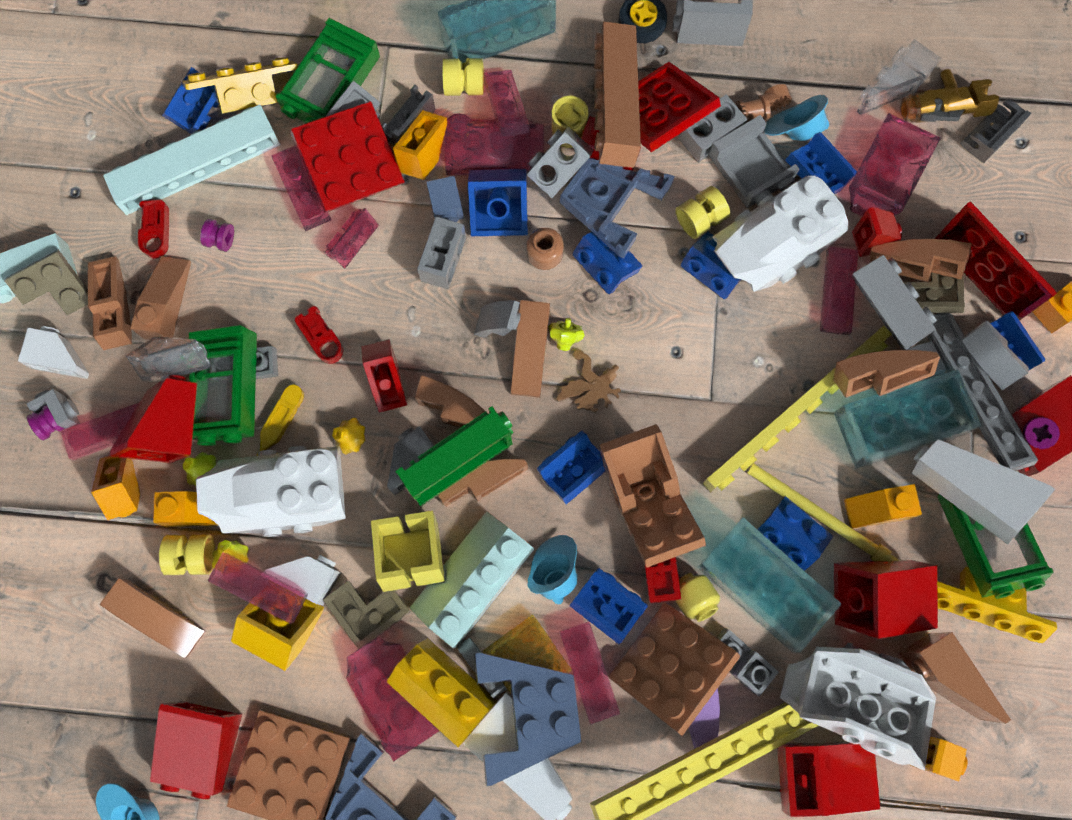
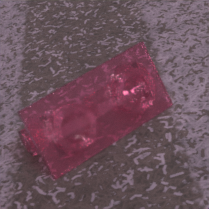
[324,208,379,269]

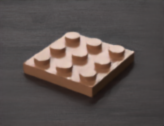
[608,602,741,736]
[226,710,351,820]

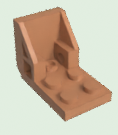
[599,424,706,568]

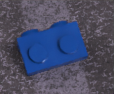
[162,67,219,134]
[785,132,857,195]
[681,231,742,299]
[572,232,643,295]
[990,311,1045,371]
[537,430,605,505]
[756,496,834,572]
[569,568,648,645]

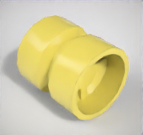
[443,58,484,96]
[551,96,589,148]
[675,186,730,239]
[159,534,215,575]

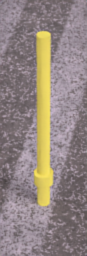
[747,463,900,561]

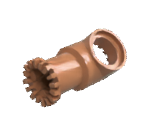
[735,84,792,123]

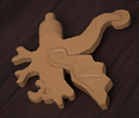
[556,350,621,413]

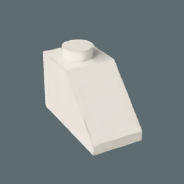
[18,326,89,379]
[263,555,341,606]

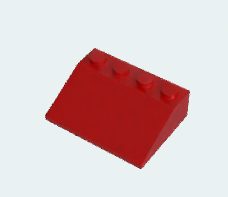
[934,201,1057,321]

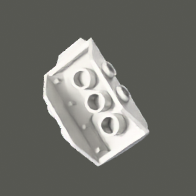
[712,176,848,292]
[196,446,346,537]
[780,647,936,771]

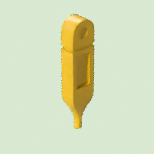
[256,385,304,456]

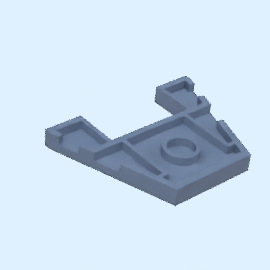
[560,158,675,259]
[474,653,581,786]
[325,733,457,820]

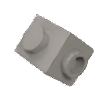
[27,389,81,431]

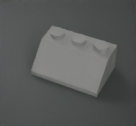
[852,255,937,350]

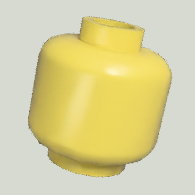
[676,573,720,622]

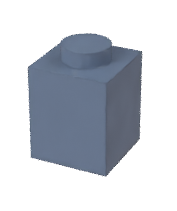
[427,176,464,222]

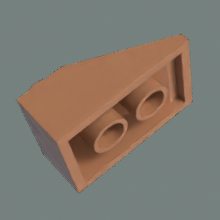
[899,632,1011,724]

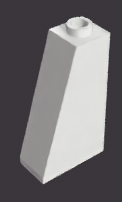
[912,439,1055,544]
[463,692,572,820]

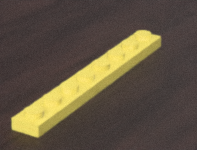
[703,326,892,492]
[590,702,819,820]

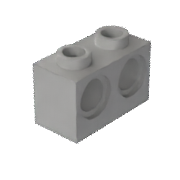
[678,94,747,163]
[527,126,594,198]
[417,217,466,290]

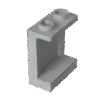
[673,0,753,46]
[709,115,799,208]

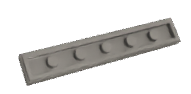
[927,313,1038,471]

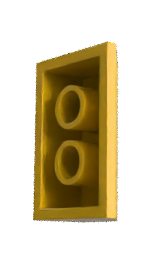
[387,638,498,748]

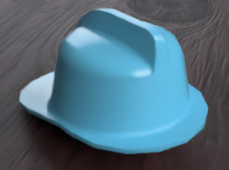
[764,95,829,141]
[527,535,577,605]
[96,783,160,820]

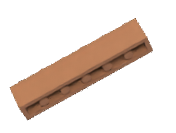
[594,21,641,168]

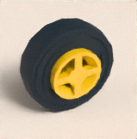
[618,0,668,44]

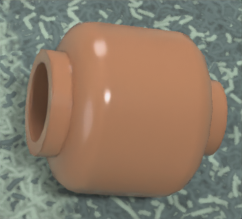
[526,228,564,270]

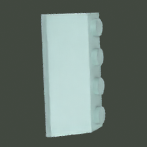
[410,511,534,648]

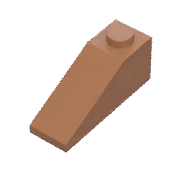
[130,256,191,343]

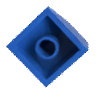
[468,169,528,237]

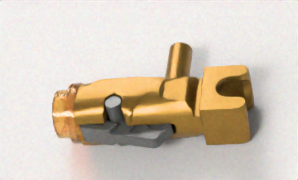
[900,69,999,123]

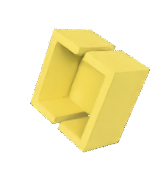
[371,510,445,592]

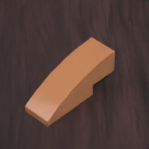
[870,239,972,282]
[88,256,132,350]
[511,300,550,398]
[833,350,940,398]
[415,376,489,428]
[438,459,528,507]
[99,578,206,658]

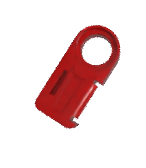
[138,200,169,259]
[295,306,344,364]

